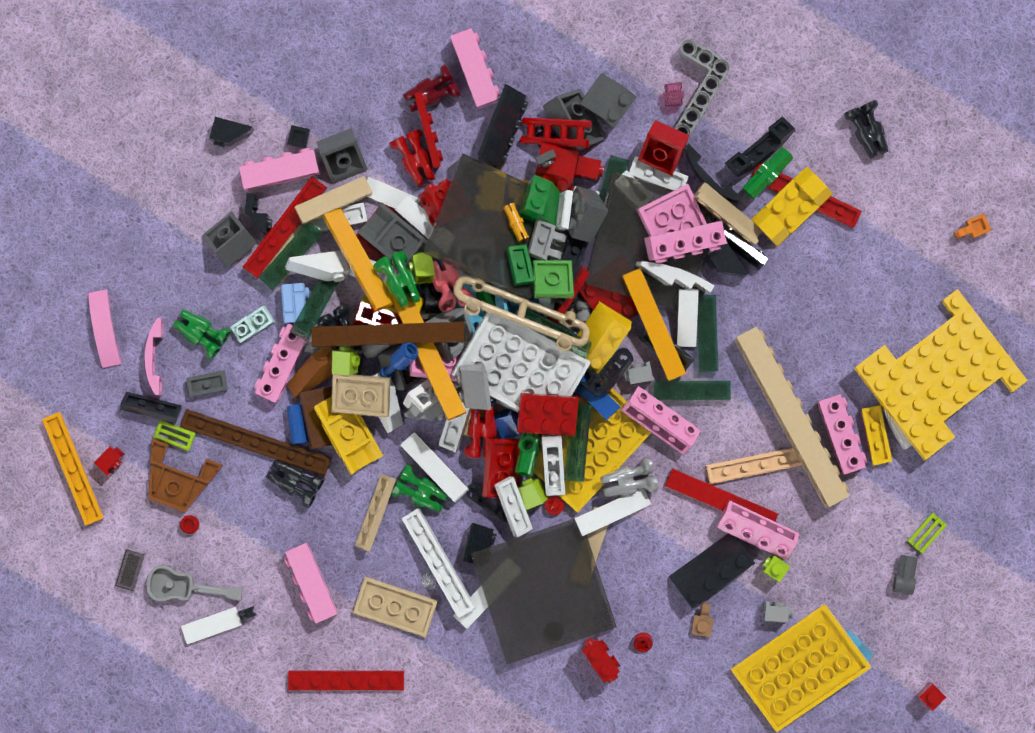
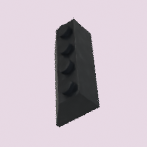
[477,84,529,169]
[669,533,755,609]

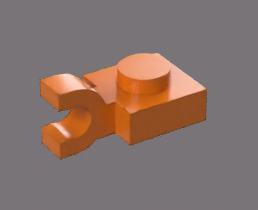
[954,213,992,239]

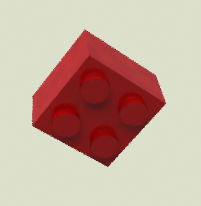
[637,120,690,176]

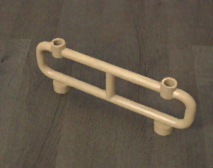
[454,276,590,351]

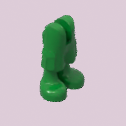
[373,251,420,308]
[172,309,231,360]
[391,464,449,512]

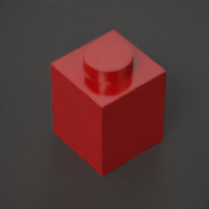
[575,156,604,182]
[915,682,947,711]

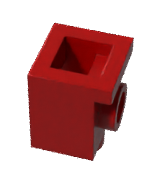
[94,446,125,476]

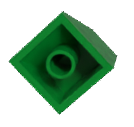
[518,175,561,225]

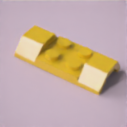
[751,166,833,247]
[313,396,383,475]

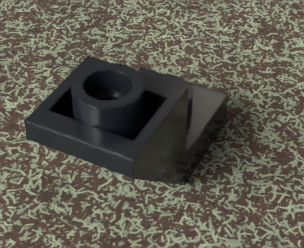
[245,193,272,235]

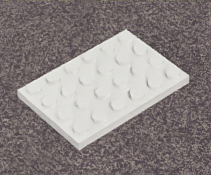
[451,312,591,411]

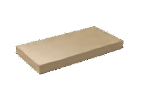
[353,576,438,638]

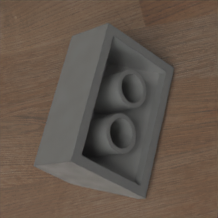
[543,89,606,153]

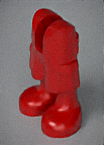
[389,128,435,187]
[464,405,497,458]

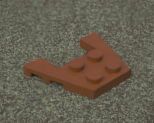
[149,438,223,512]

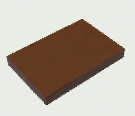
[298,386,332,450]

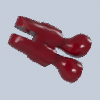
[403,64,461,112]

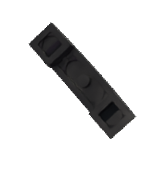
[725,116,795,177]
[685,143,742,203]

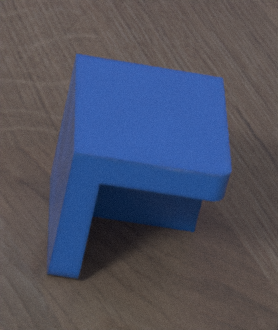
[494,409,521,439]

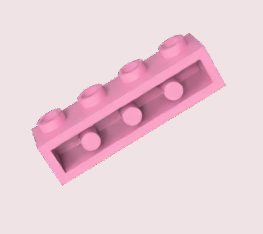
[450,28,501,110]
[239,148,320,192]
[644,221,727,263]
[254,324,310,404]
[621,386,701,455]
[816,394,867,475]
[717,500,799,560]
[284,543,338,623]

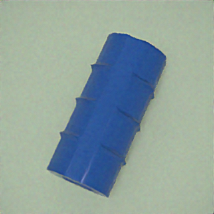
[287,404,308,445]

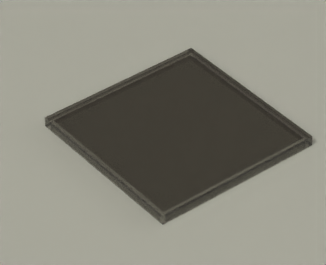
[424,154,537,300]
[584,172,716,311]
[471,519,617,664]

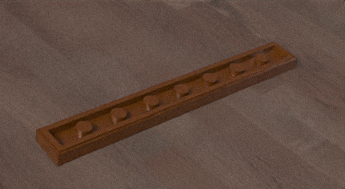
[311,321,465,347]
[180,409,332,476]

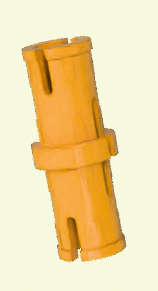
[503,203,529,243]

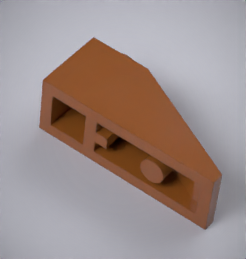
[287,347,333,399]

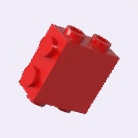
[418,179,473,230]
[581,637,621,683]

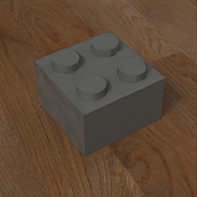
[567,186,608,243]

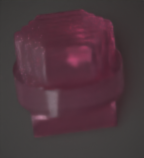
[663,82,684,107]

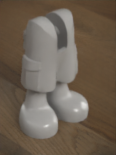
[600,457,659,497]

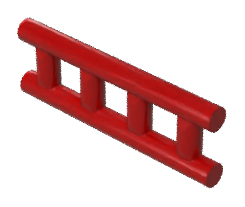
[520,117,592,147]

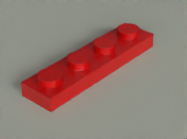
[414,91,444,168]

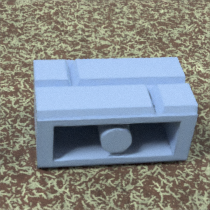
[281,283,311,324]

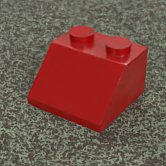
[535,142,579,192]

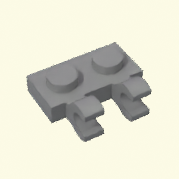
[528,219,566,260]

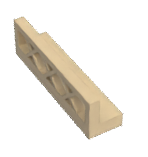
[694,182,762,245]

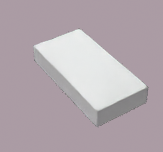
[555,190,573,232]

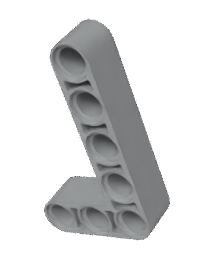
[675,39,730,138]

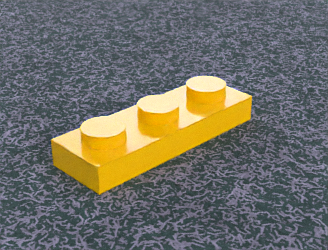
[861,405,892,466]

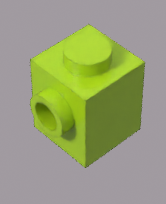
[407,253,435,284]
[332,346,360,376]
[518,477,549,510]
[762,555,791,582]

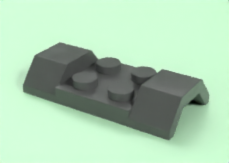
[357,203,441,270]

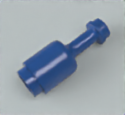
[379,343,418,378]

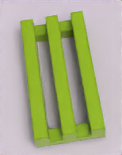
[153,420,197,451]
[907,512,947,554]

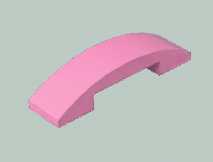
[88,289,122,368]
[145,318,164,396]

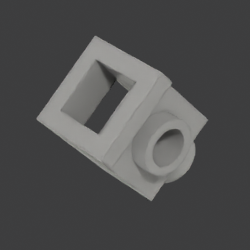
[624,361,653,385]
[763,601,792,623]

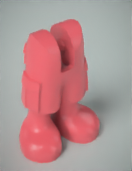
[432,258,474,312]

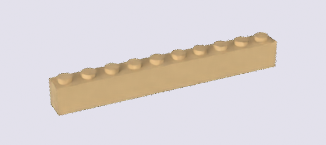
[734,326,849,508]

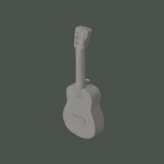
[147,565,243,601]

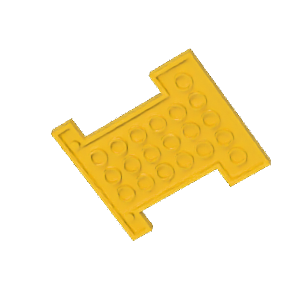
[854,289,1028,460]

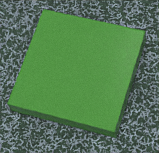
[532,260,574,298]

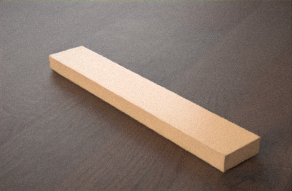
[706,448,802,484]

